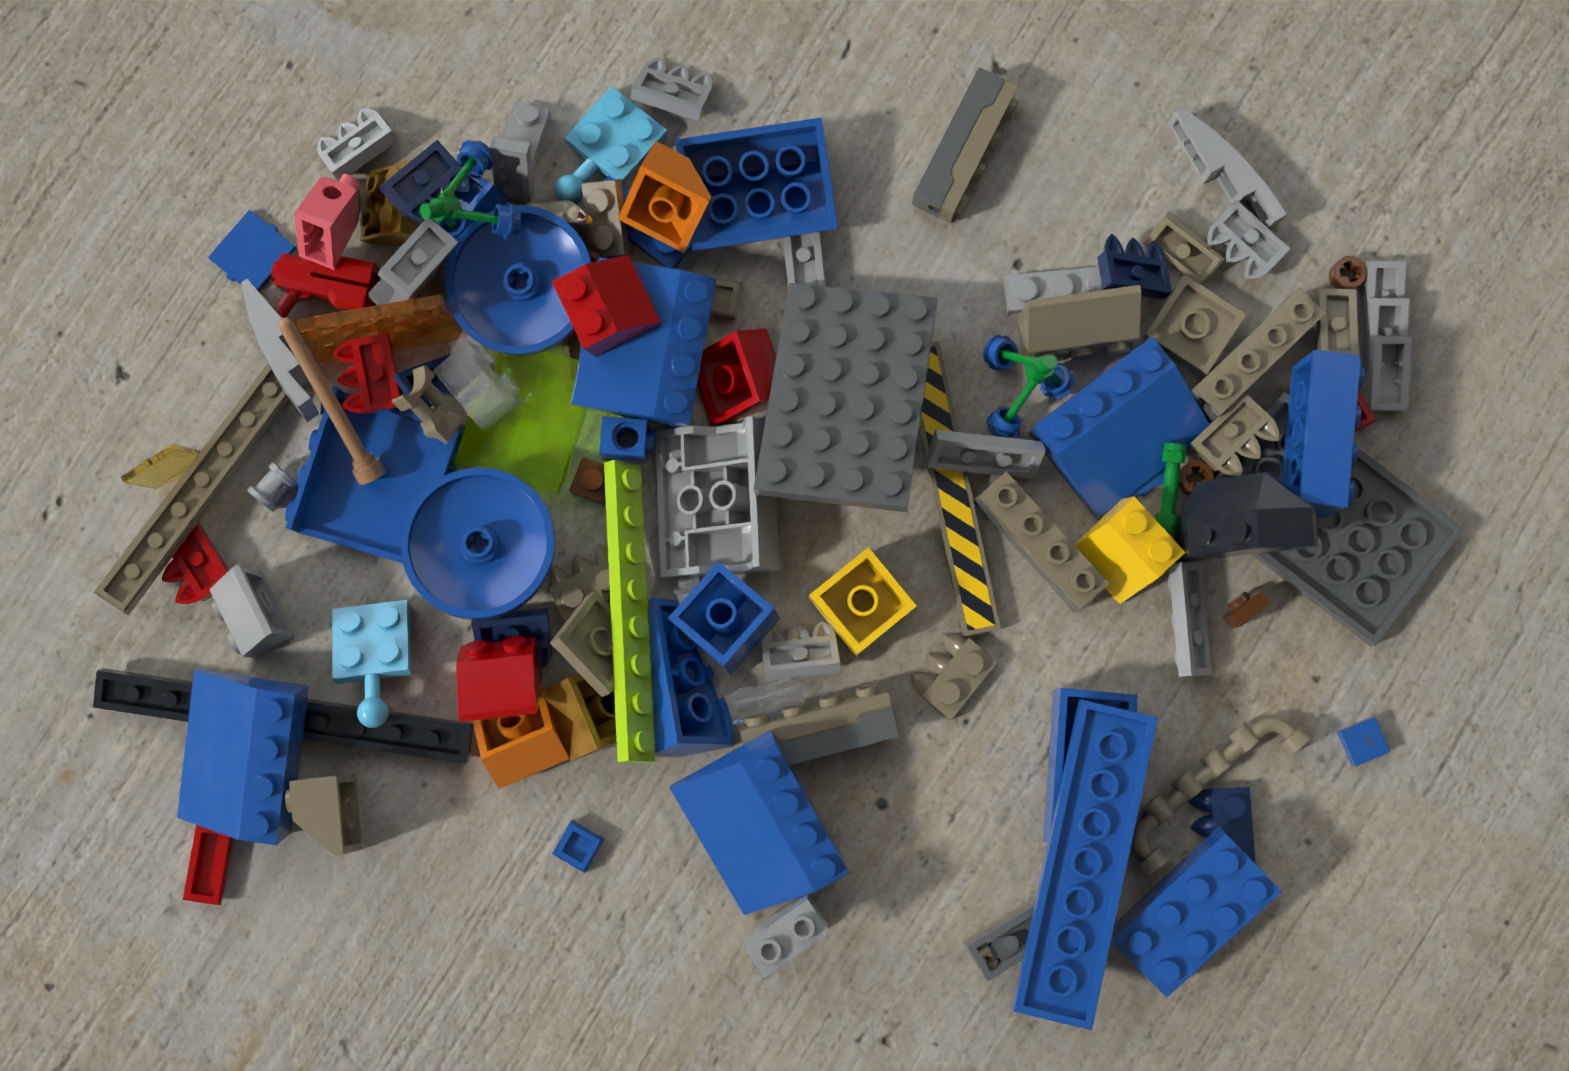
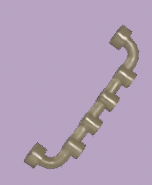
[1133,717,1313,878]

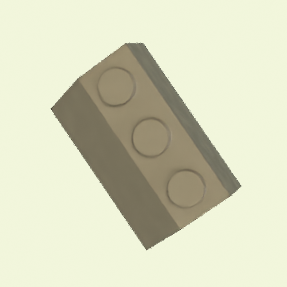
[1017,285,1141,360]

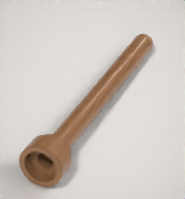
[278,317,386,485]

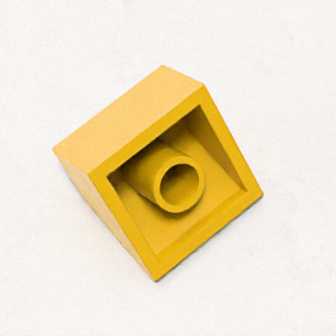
[1074,496,1185,604]

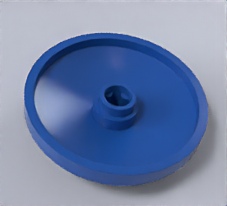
[445,205,593,356]
[400,467,556,620]

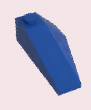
[648,598,736,757]

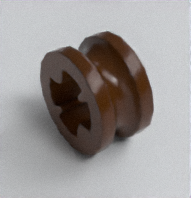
[1329,256,1367,289]
[1178,461,1214,495]

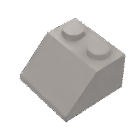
[210,564,294,658]

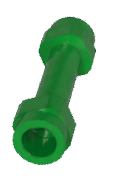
[1155,443,1187,534]

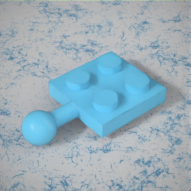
[555,86,667,203]
[332,600,412,728]

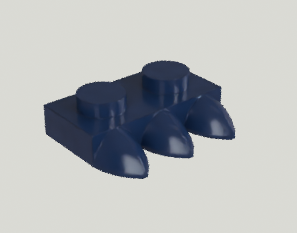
[380,139,469,223]
[1097,234,1172,299]
[471,608,553,668]
[1188,787,1256,864]

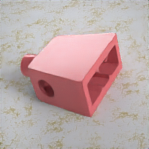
[294,174,361,270]

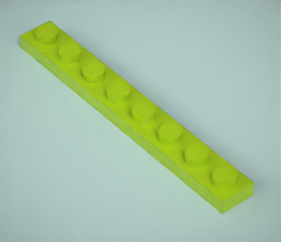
[604,459,656,764]

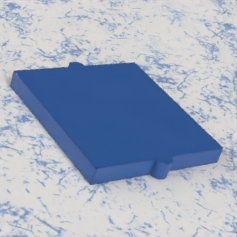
[207,210,296,292]

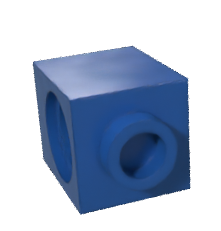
[454,174,509,221]
[599,416,656,463]

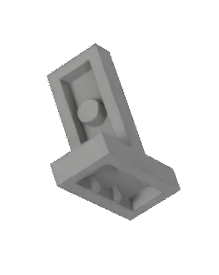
[490,102,551,202]

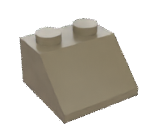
[285,774,363,856]

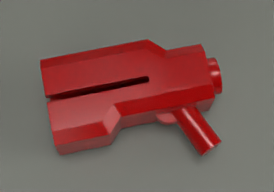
[271,253,381,318]

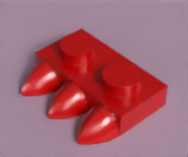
[332,333,402,414]
[162,522,229,604]

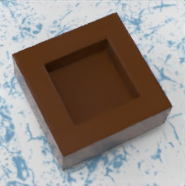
[569,457,606,506]
[1222,591,1270,629]

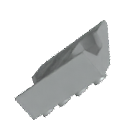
[655,416,780,578]

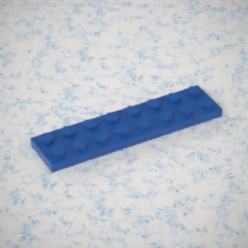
[1012,699,1158,1031]

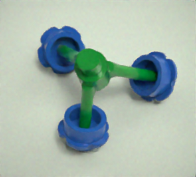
[420,140,521,240]
[983,334,1075,438]

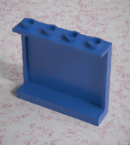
[285,386,468,564]

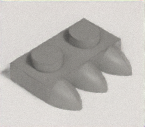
[630,58,712,121]
[317,108,399,180]
[1207,199,1290,280]
[761,620,841,682]

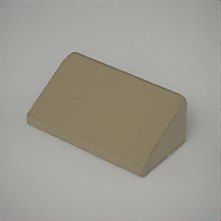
[1143,211,1226,285]

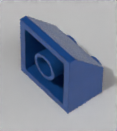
[668,561,780,675]

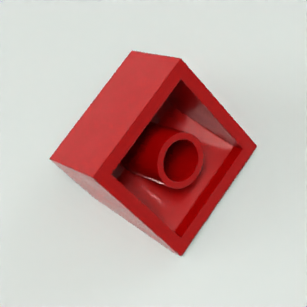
[552,255,662,357]
[697,328,776,427]
[456,636,543,722]

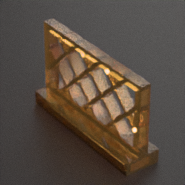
[293,295,462,364]

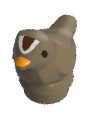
[527,200,593,233]

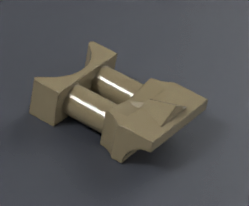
[392,365,470,444]

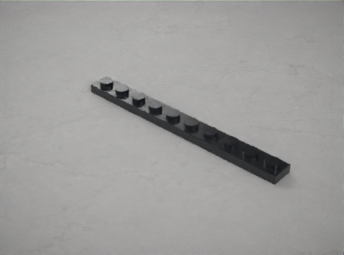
[93,668,474,764]

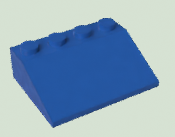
[675,117,838,252]
[571,258,716,428]
[1029,336,1210,520]
[177,669,309,845]
[670,730,849,915]

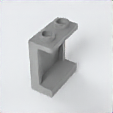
[368,219,458,321]
[742,894,829,978]

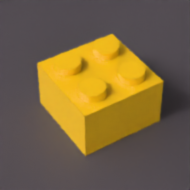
[808,547,917,656]

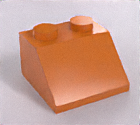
[618,141,711,253]
[473,684,570,789]

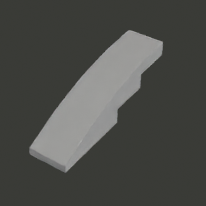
[1167,107,1288,229]
[1363,261,1413,411]
[241,279,319,423]

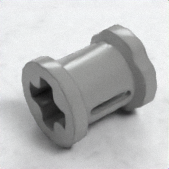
[247,462,297,512]

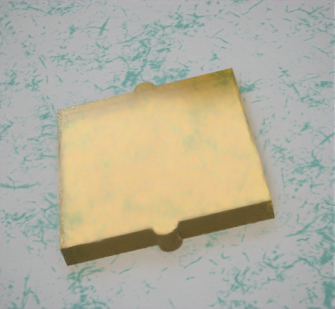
[121,444,201,489]

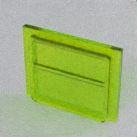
[454,349,588,495]

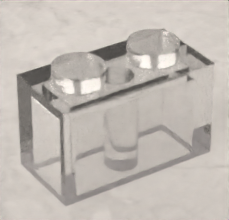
[433,342,523,430]

